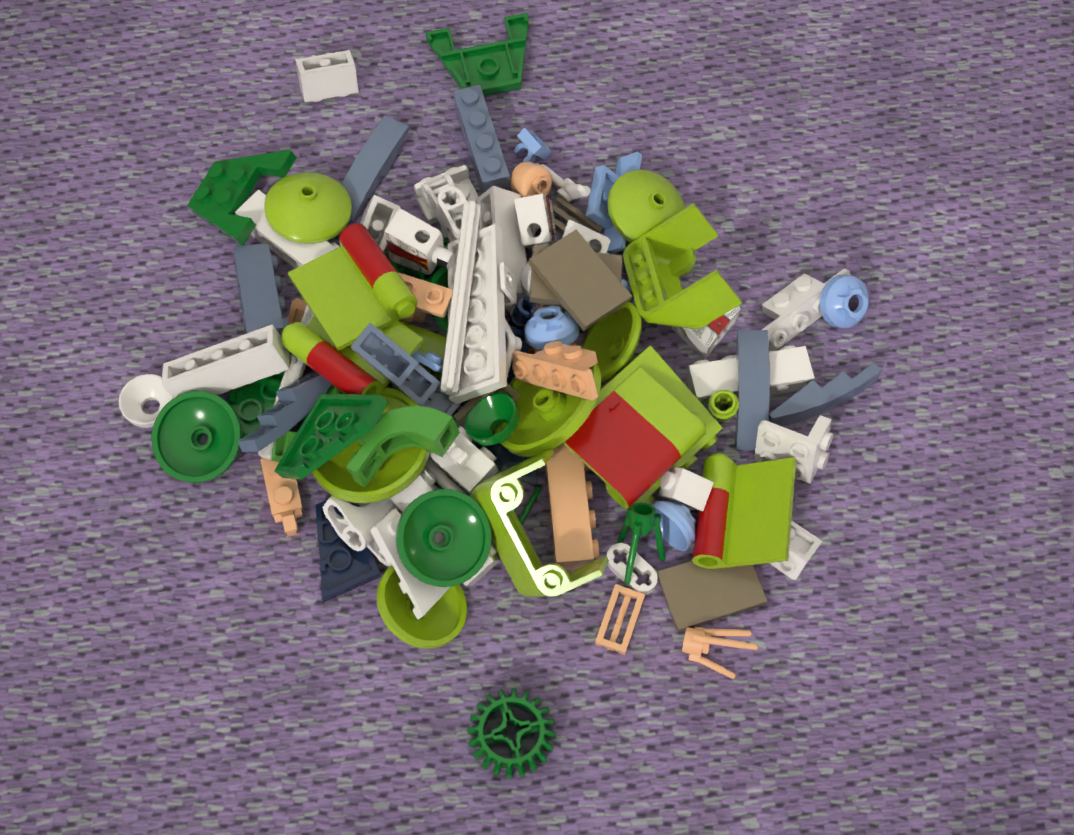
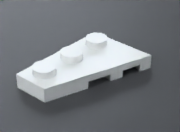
[370,508,450,620]

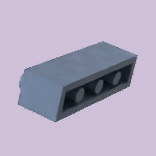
[453,85,510,194]
[234,243,289,335]

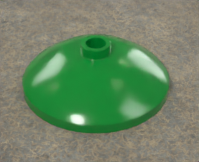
[151,391,242,483]
[396,489,492,587]

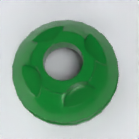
[465,393,520,446]

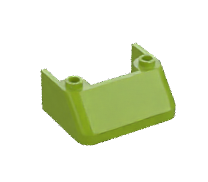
[623,203,742,329]
[471,448,609,597]

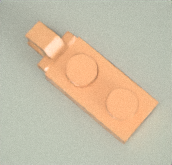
[260,458,304,537]

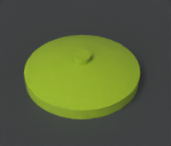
[494,364,601,457]
[312,387,430,503]

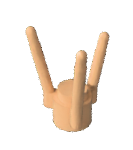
[682,626,758,679]

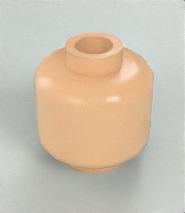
[510,161,552,198]

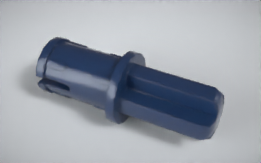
[508,296,537,330]

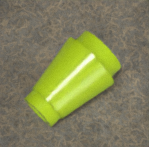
[708,390,739,423]

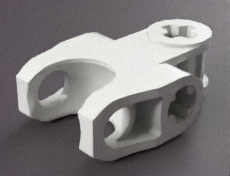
[421,173,468,242]
[322,496,403,567]

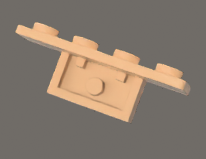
[398,273,453,323]
[512,341,598,401]

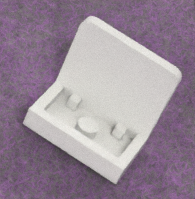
[754,415,833,484]

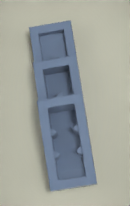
[341,115,410,223]
[350,323,462,416]
[769,362,882,426]
[238,371,331,452]

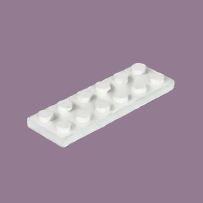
[448,223,507,404]

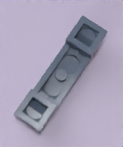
[735,330,770,451]

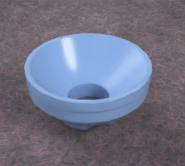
[819,274,869,328]
[524,305,579,350]
[652,501,696,551]

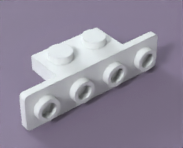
[762,269,851,352]

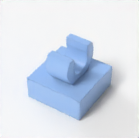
[514,127,552,163]

